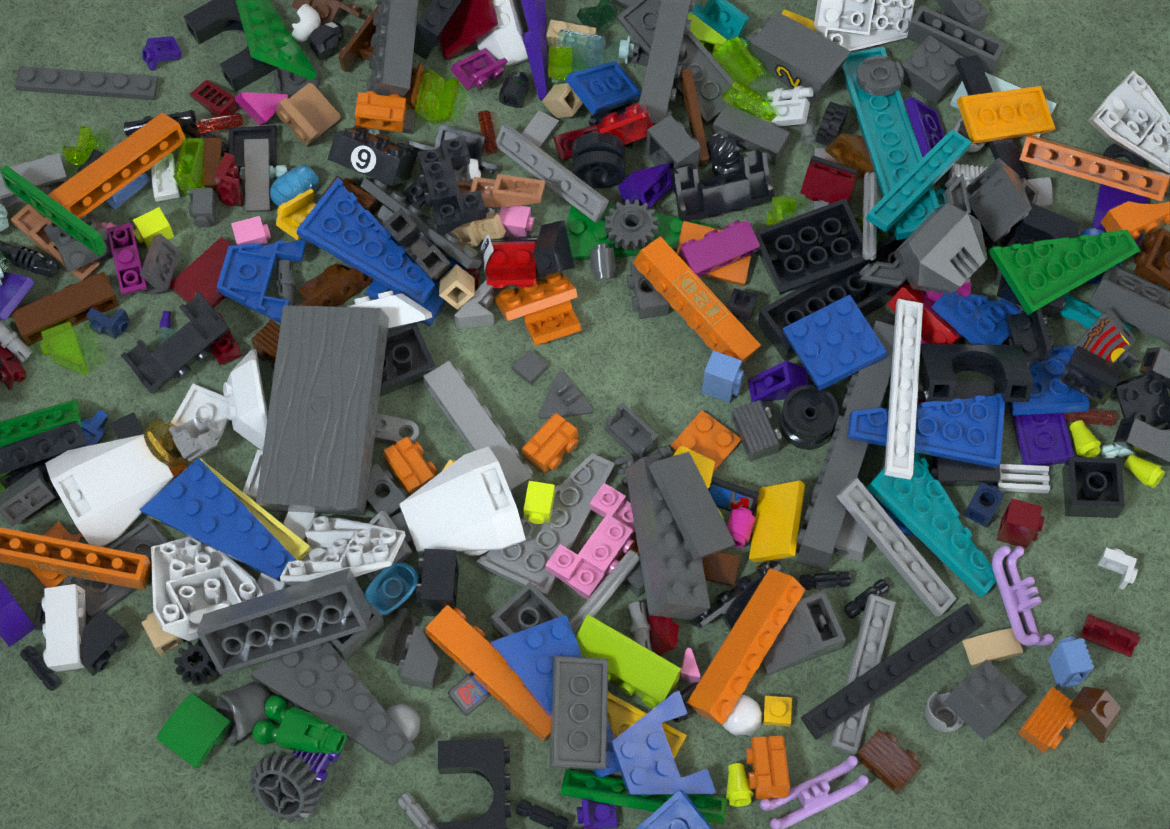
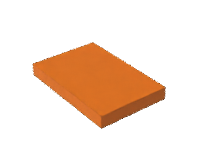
[676,221,751,286]

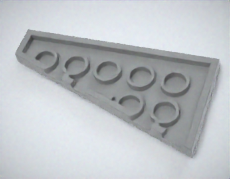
[476,453,615,598]

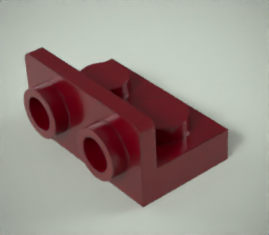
[214,153,243,207]

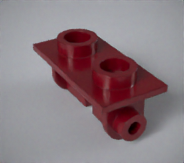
[0,342,26,391]
[1080,614,1140,657]

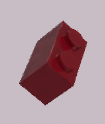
[800,161,858,204]
[997,498,1045,548]

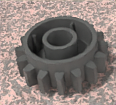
[605,199,658,252]

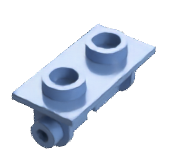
[106,173,151,210]

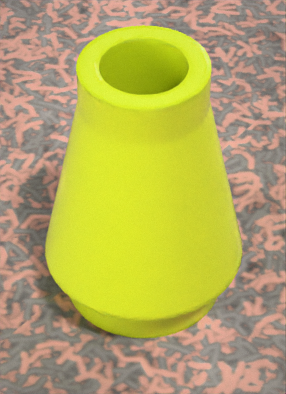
[1069,420,1101,457]
[1124,454,1165,488]
[726,763,753,807]

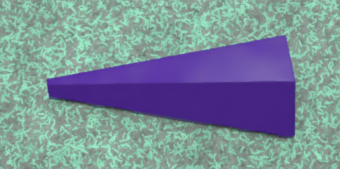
[521,0,548,100]

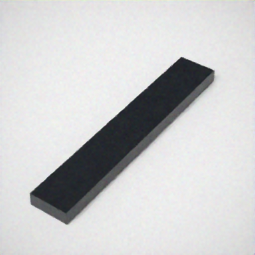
[955,55,1029,180]

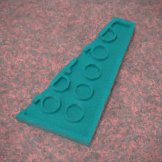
[866,452,996,598]

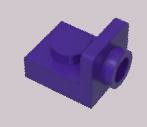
[142,36,182,71]
[577,798,617,829]

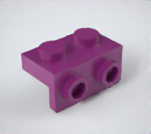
[450,48,508,91]

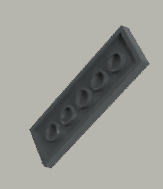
[617,0,744,124]

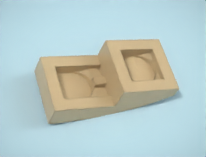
[452,213,506,246]
[962,628,1024,668]

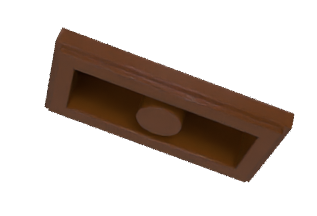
[202,138,222,191]
[702,552,741,586]

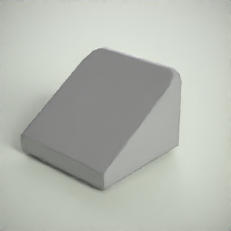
[1027,177,1053,207]

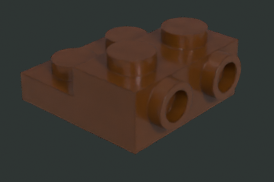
[1134,228,1170,290]

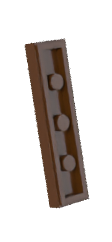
[680,68,709,167]

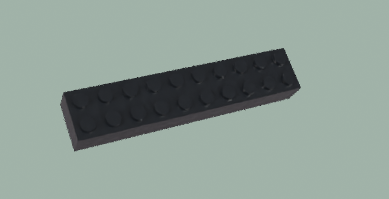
[758,208,991,361]

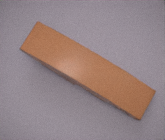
[457,174,546,208]
[11,204,100,281]

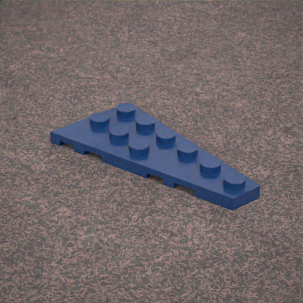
[297,178,435,306]
[140,458,296,582]
[490,615,620,778]

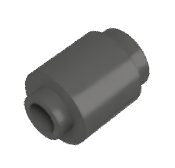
[589,243,616,279]

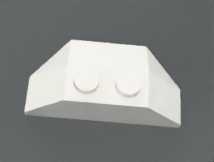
[476,0,528,66]
[347,291,432,328]
[223,349,268,450]

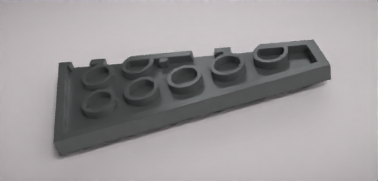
[250,641,415,767]

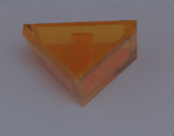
[825,134,873,179]

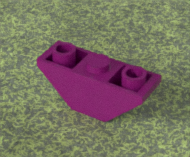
[107,223,147,295]

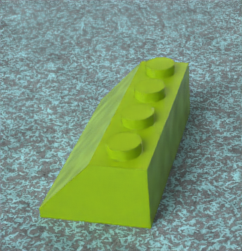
[576,614,681,709]

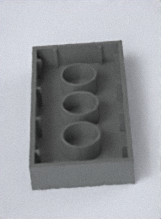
[256,305,389,515]

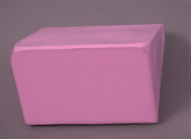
[680,648,701,685]

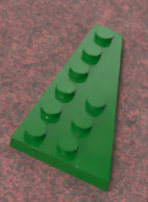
[236,0,317,81]
[566,203,715,261]
[988,230,1140,315]

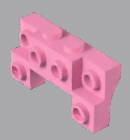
[545,483,636,600]

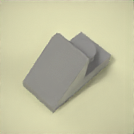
[454,280,494,329]

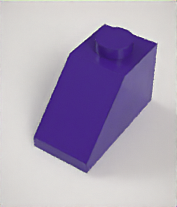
[618,163,672,209]
[748,361,808,402]

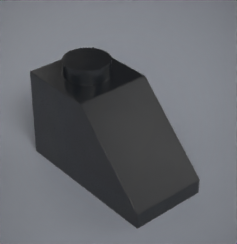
[534,220,575,276]

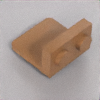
[275,83,340,147]

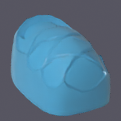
[270,164,320,206]
[364,563,420,616]

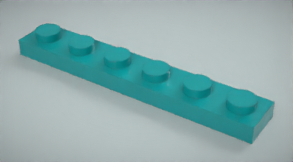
[866,130,972,232]

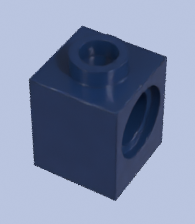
[963,482,1005,528]

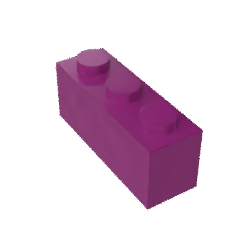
[678,220,760,277]

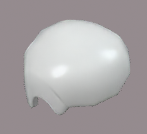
[292,3,321,42]
[722,695,763,736]

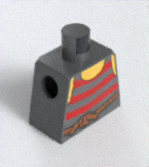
[1073,307,1139,369]

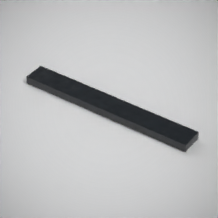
[800,603,982,740]

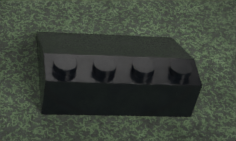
[754,198,873,295]

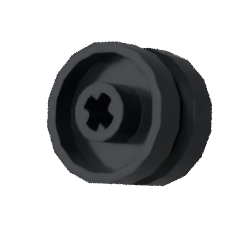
[572,132,625,189]
[779,384,839,450]

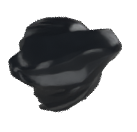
[707,133,745,176]

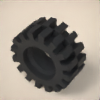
[815,102,849,148]

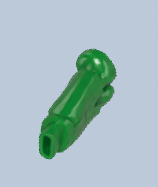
[253,695,347,754]

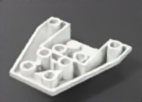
[814,0,915,51]
[1088,71,1170,174]
[45,433,174,547]
[399,446,526,553]
[280,516,406,586]
[151,537,263,641]

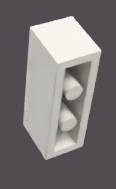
[42,584,86,672]

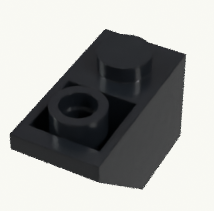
[83,609,130,676]

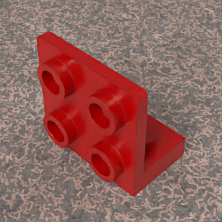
[598,103,654,145]
[486,241,536,288]

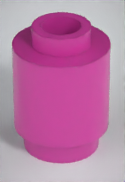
[726,507,756,548]

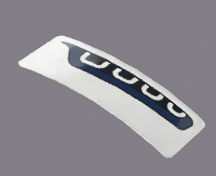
[480,235,493,274]

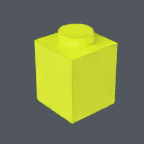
[133,207,174,250]
[523,481,555,524]

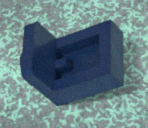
[86,308,130,339]

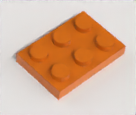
[494,273,578,321]

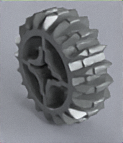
[249,750,323,823]

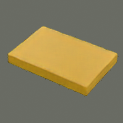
[749,480,805,563]

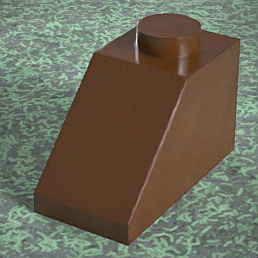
[1069,686,1121,743]

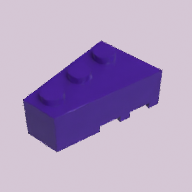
[0,579,35,647]

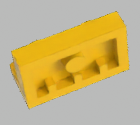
[276,189,316,241]

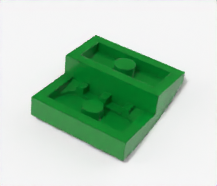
[156,693,233,768]

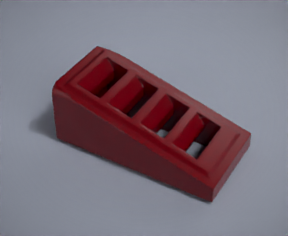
[190,79,240,123]

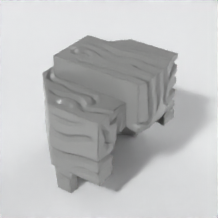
[169,416,220,462]

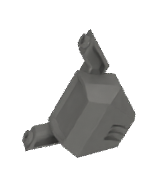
[858,173,987,295]

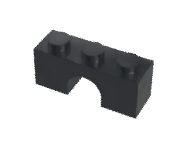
[383,208,453,284]

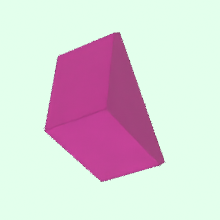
[235,92,288,125]

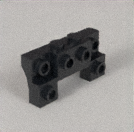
[417,137,487,234]
[670,147,774,222]
[121,291,231,394]

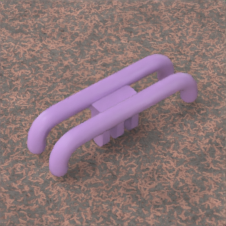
[992,545,1054,646]
[760,756,869,829]

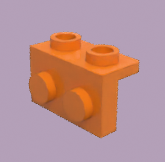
[523,300,582,346]

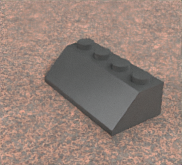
[1089,265,1170,345]

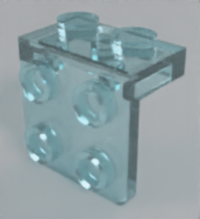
[552,29,605,84]

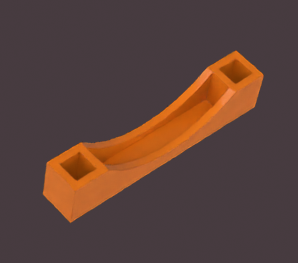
[1101,201,1170,241]

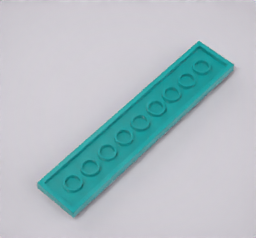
[841,47,939,240]

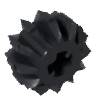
[174,639,217,686]

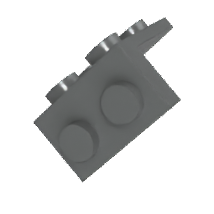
[44,211,112,272]

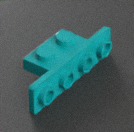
[689,0,750,60]

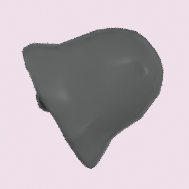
[216,681,271,746]

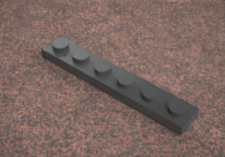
[15,66,159,100]
[360,178,483,269]

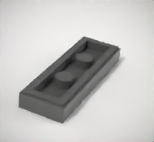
[244,139,271,212]

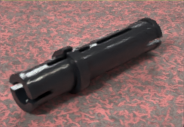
[124,110,197,137]

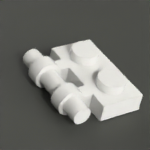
[761,86,814,127]

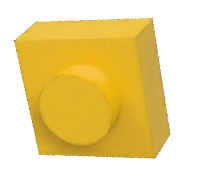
[763,696,792,727]

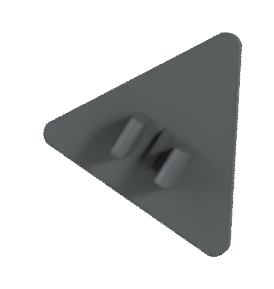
[538,371,593,419]

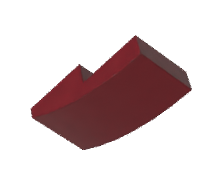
[553,123,600,159]
[211,313,242,366]
[649,615,679,655]

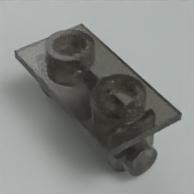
[375,608,419,666]

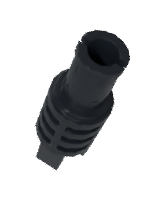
[0,240,59,277]

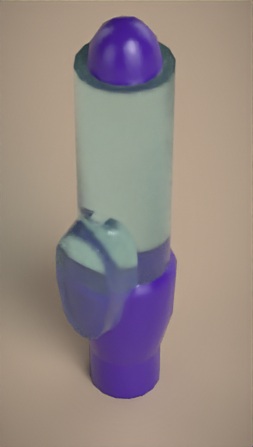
[158,311,173,347]

